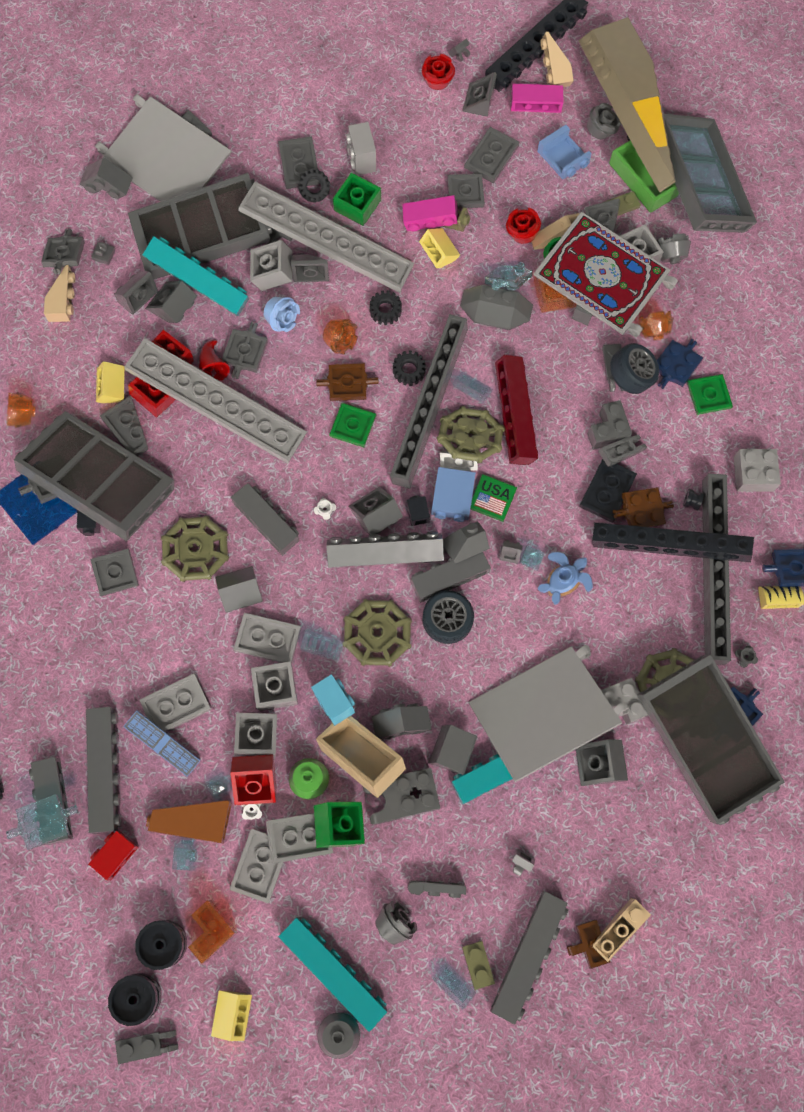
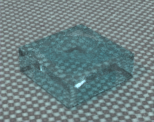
[519,546,545,571]
[204,773,233,802]

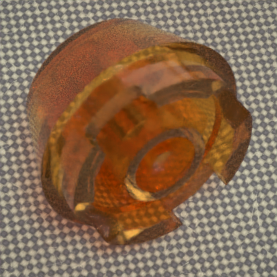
[638,311,674,341]
[323,319,358,355]
[6,392,36,429]

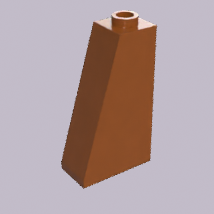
[146,801,232,844]

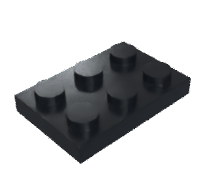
[579,459,637,523]

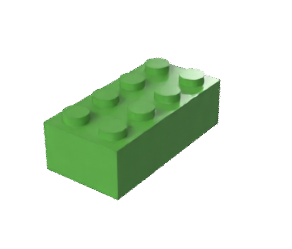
[609,140,679,213]

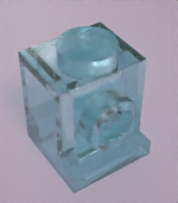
[172,840,197,871]

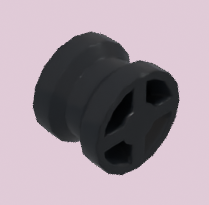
[683,489,704,511]

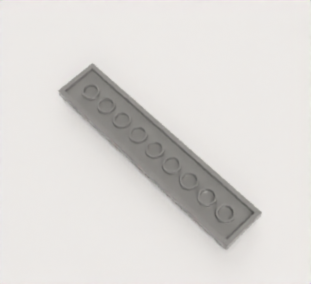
[238,182,414,293]
[124,338,307,464]

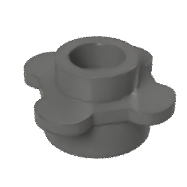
[735,646,758,668]

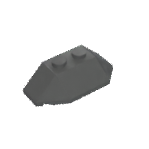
[460,285,533,330]

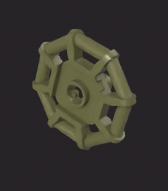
[437,406,505,463]
[160,515,229,582]
[342,599,412,667]
[635,648,709,721]

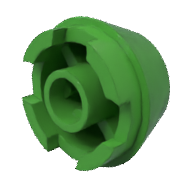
[289,758,329,799]

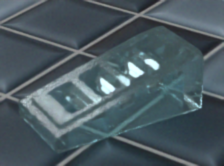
[300,630,343,661]

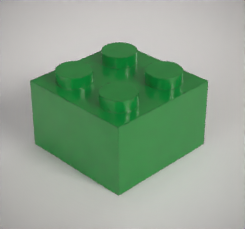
[333,173,381,226]
[314,802,365,848]

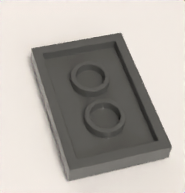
[464,127,520,183]
[278,136,320,189]

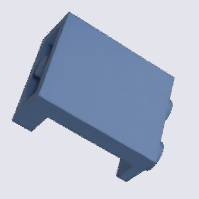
[537,125,592,179]
[431,467,476,522]

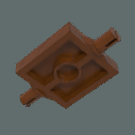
[316,363,379,401]
[613,487,674,527]

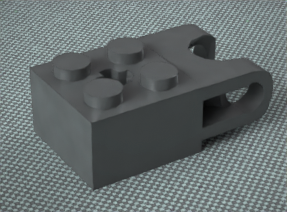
[362,768,441,825]

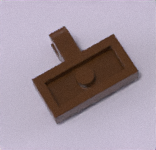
[566,920,611,969]

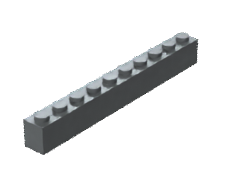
[390,314,468,489]
[702,473,731,665]

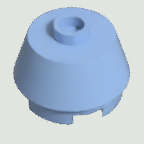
[264,297,300,332]

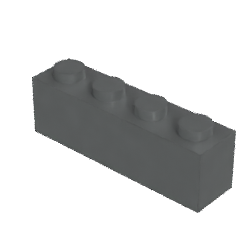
[230,483,299,556]
[411,552,491,603]
[29,757,73,845]

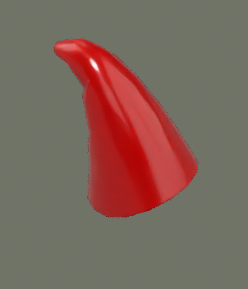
[199,340,230,381]

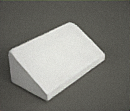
[439,451,478,471]

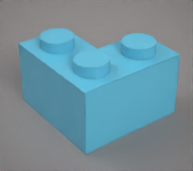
[311,674,355,726]

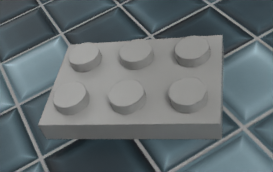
[233,613,301,663]
[140,673,212,732]
[266,814,333,864]
[229,829,284,904]

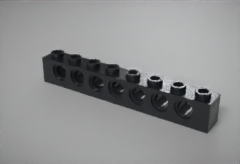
[485,0,588,92]
[592,522,754,563]

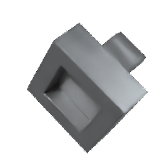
[448,38,470,62]
[91,242,115,265]
[499,540,523,564]
[512,849,535,876]

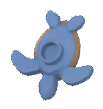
[538,552,593,605]

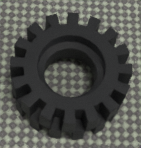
[298,169,330,203]
[370,290,402,325]
[393,350,426,386]

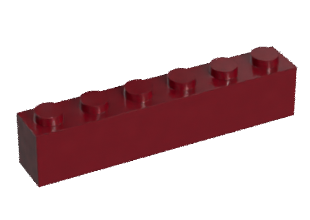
[495,354,538,465]

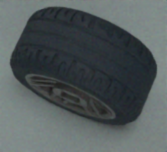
[610,343,659,394]
[422,591,474,644]

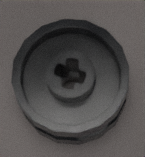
[135,920,187,970]
[108,973,161,1026]

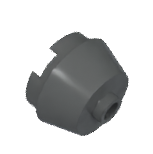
[587,103,621,140]
[656,233,691,264]
[375,900,417,945]
[317,1012,360,1059]

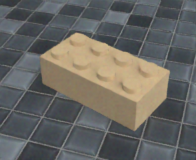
[316,716,406,798]

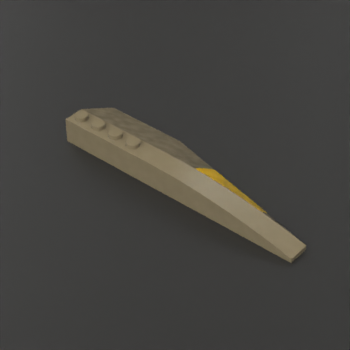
[578,17,676,192]

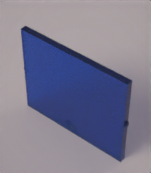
[0,461,77,545]

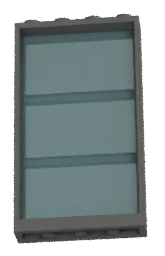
[663,114,757,233]

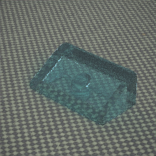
[453,372,493,404]
[431,962,476,1010]

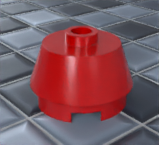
[422,54,455,90]
[506,208,541,244]

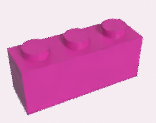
[511,83,563,113]
[403,195,458,232]

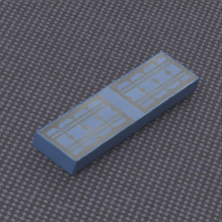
[123,710,200,777]

